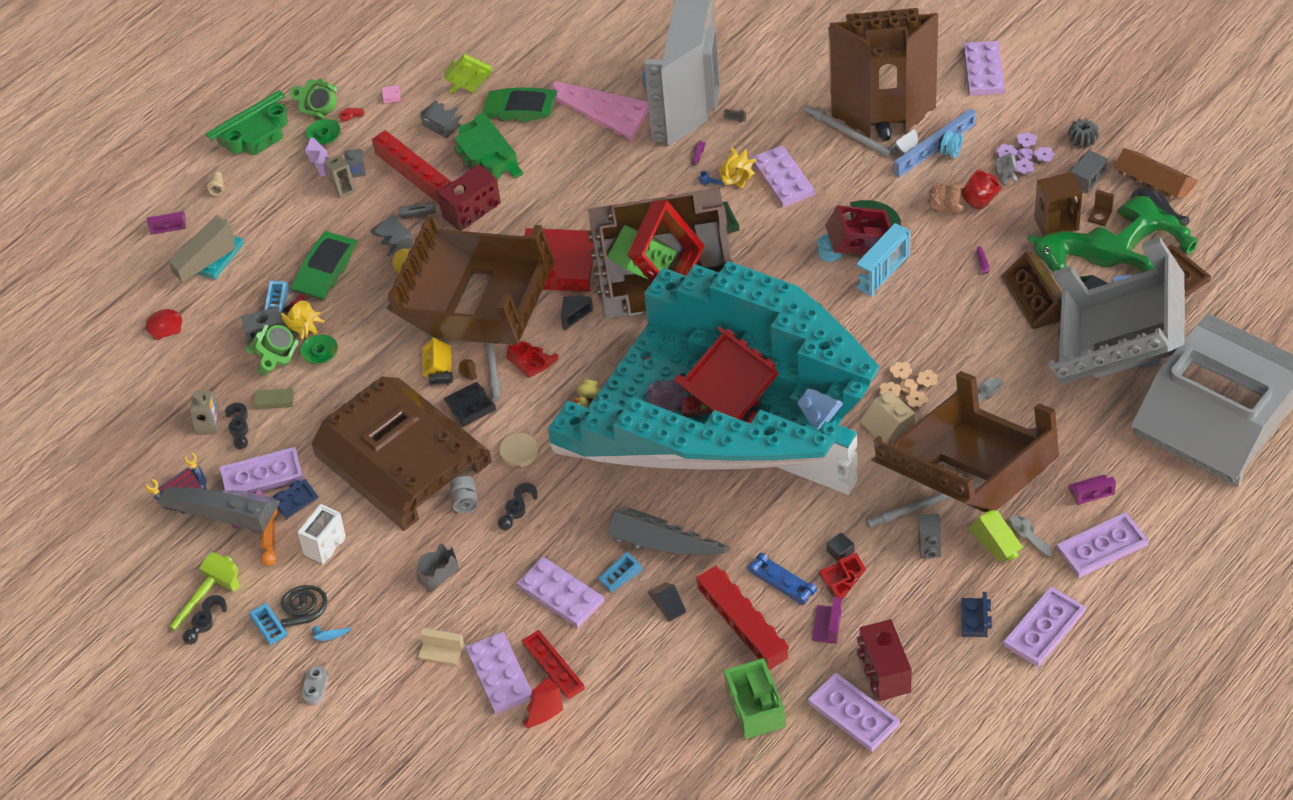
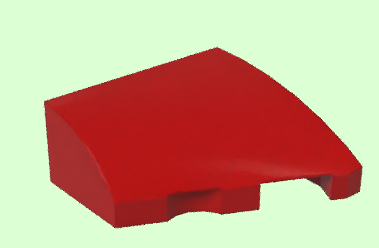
[506,341,559,378]
[818,552,866,600]
[522,678,563,728]

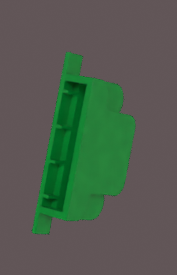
[205,90,288,155]
[454,112,523,179]

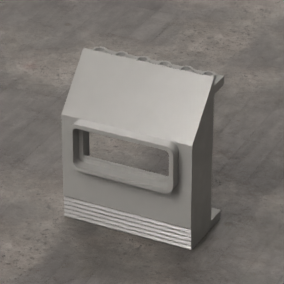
[644,0,720,146]
[1049,237,1185,385]
[1131,313,1293,487]

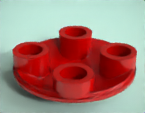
[146,309,182,340]

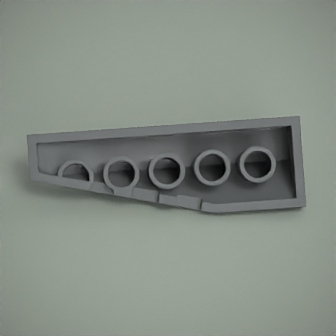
[157,487,280,533]
[608,507,731,555]

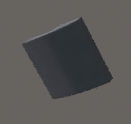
[444,381,497,427]

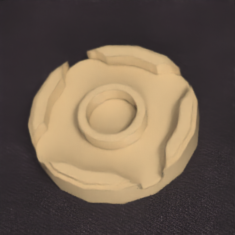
[499,433,538,467]

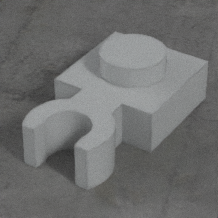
[996,153,1017,186]

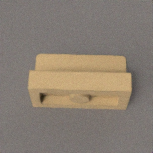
[419,628,465,666]

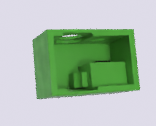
[607,225,677,278]
[724,658,785,739]

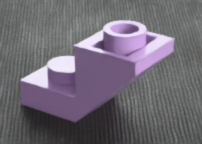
[305,138,329,176]

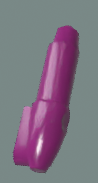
[692,140,706,165]
[976,246,990,274]

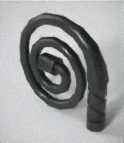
[281,585,328,627]

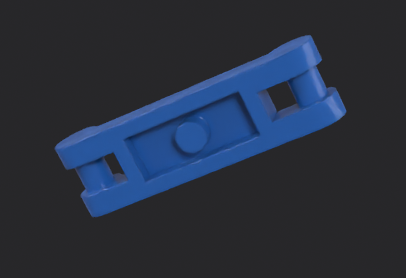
[747,553,817,605]

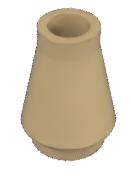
[207,172,225,196]

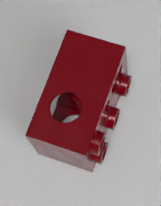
[438,164,501,231]
[825,205,891,255]
[857,619,912,701]

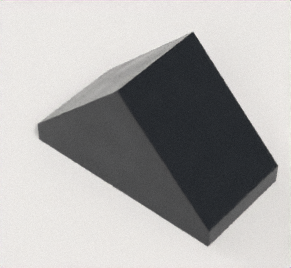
[561,296,593,330]
[648,582,686,622]

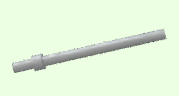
[804,105,892,157]
[486,343,501,401]
[866,480,978,528]

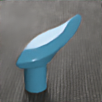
[312,626,351,641]

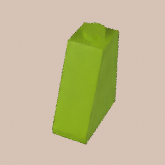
[968,510,1023,563]

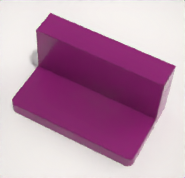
[147,212,186,235]
[1069,475,1116,505]
[812,597,842,644]

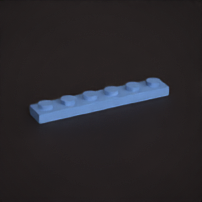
[894,108,976,177]

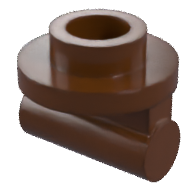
[458,359,477,380]

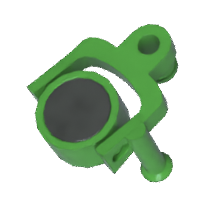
[290,78,337,119]
[245,324,299,376]

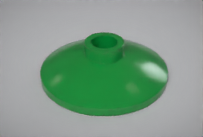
[306,119,341,145]
[301,334,338,364]

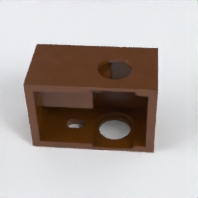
[1034,172,1083,236]

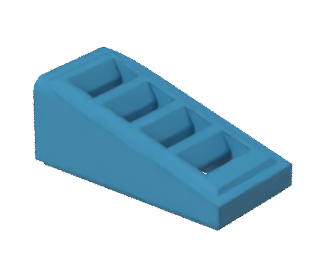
[264,280,289,316]
[598,551,643,593]
[249,603,288,646]

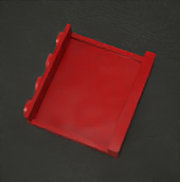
[524,228,594,292]
[674,327,779,420]

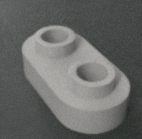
[302,666,328,705]

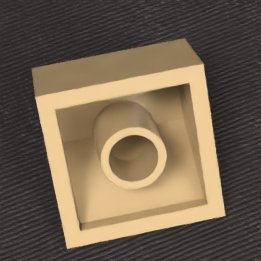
[860,390,915,444]

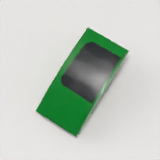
[482,87,557,123]
[291,231,357,301]

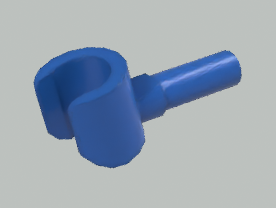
[698,171,724,185]

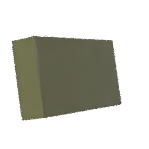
[254,388,294,409]

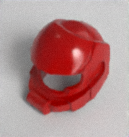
[962,169,1002,209]

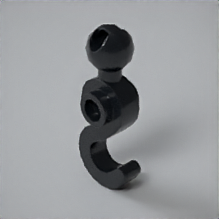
[225,402,249,450]
[497,483,538,531]
[182,595,227,645]

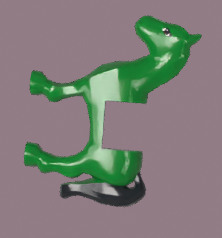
[1027,188,1199,274]

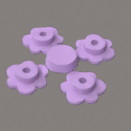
[996,132,1055,174]

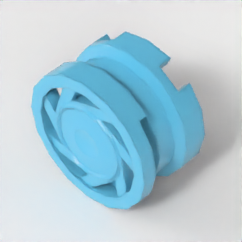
[940,131,963,158]
[817,234,843,262]

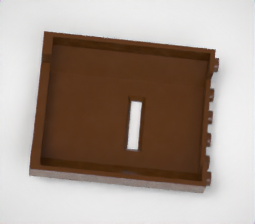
[312,376,492,531]

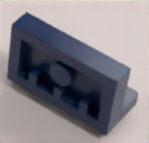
[273,479,319,520]
[961,592,992,637]

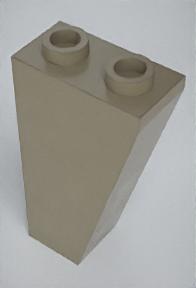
[168,215,235,283]

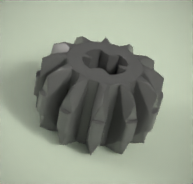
[1068,118,1099,147]

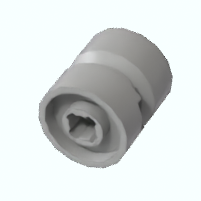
[450,476,478,513]

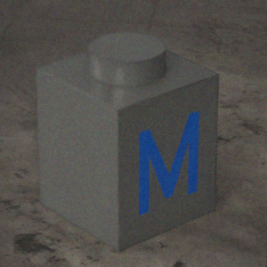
[344,149,366,178]

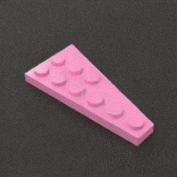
[551,81,649,142]

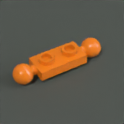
[260,509,278,566]

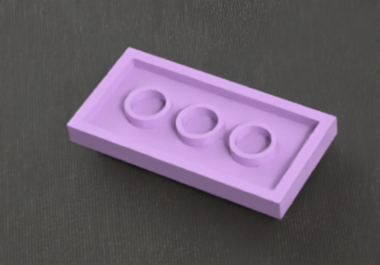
[964,41,1005,96]
[751,145,815,207]
[220,447,303,493]
[1056,512,1149,578]
[517,557,604,628]
[1003,587,1086,667]
[465,632,532,714]
[808,673,900,752]

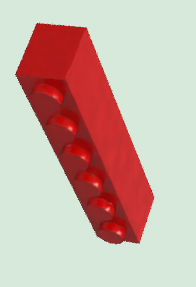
[372,130,454,205]
[696,565,789,670]

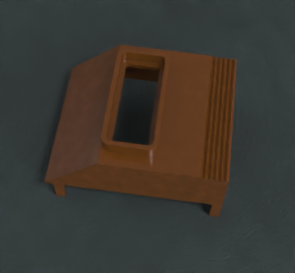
[387,216,555,346]
[871,371,1059,512]

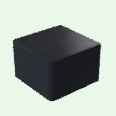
[826,532,854,561]

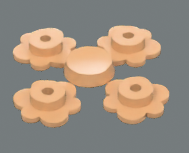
[880,362,938,408]

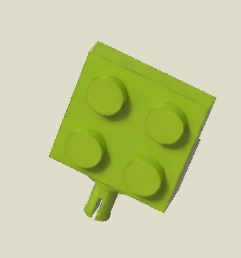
[444,54,493,94]

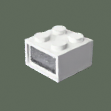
[298,504,346,564]

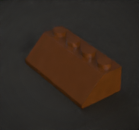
[1001,251,1062,329]

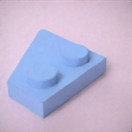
[797,388,843,429]

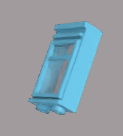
[856,223,910,296]

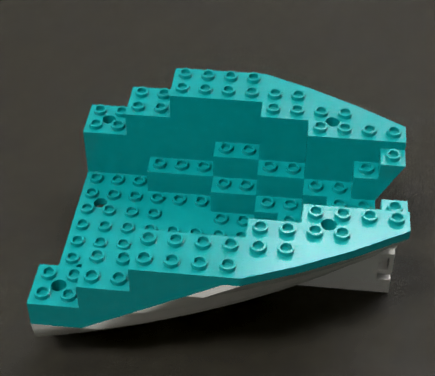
[548,261,879,495]

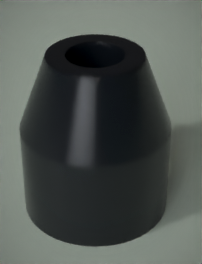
[876,122,892,141]

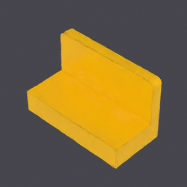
[422,337,452,378]

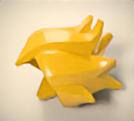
[719,147,756,188]
[280,300,325,340]

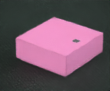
[382,85,401,103]

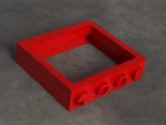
[627,200,705,283]

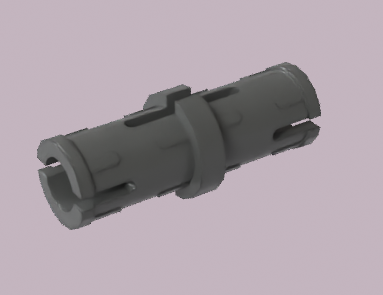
[399,202,436,218]

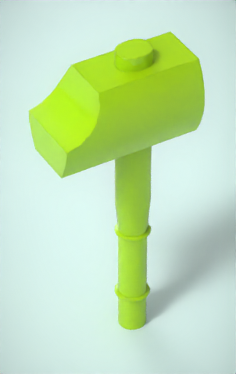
[169,552,240,631]

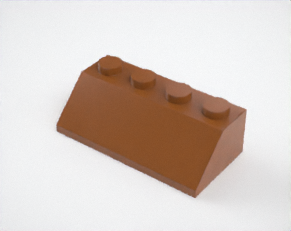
[1114,148,1198,200]

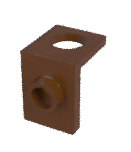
[1088,190,1114,226]

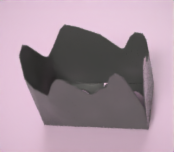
[420,101,463,138]
[370,214,413,256]
[416,543,459,592]

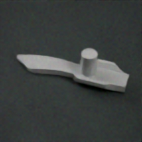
[978,377,1003,404]
[1009,515,1052,557]

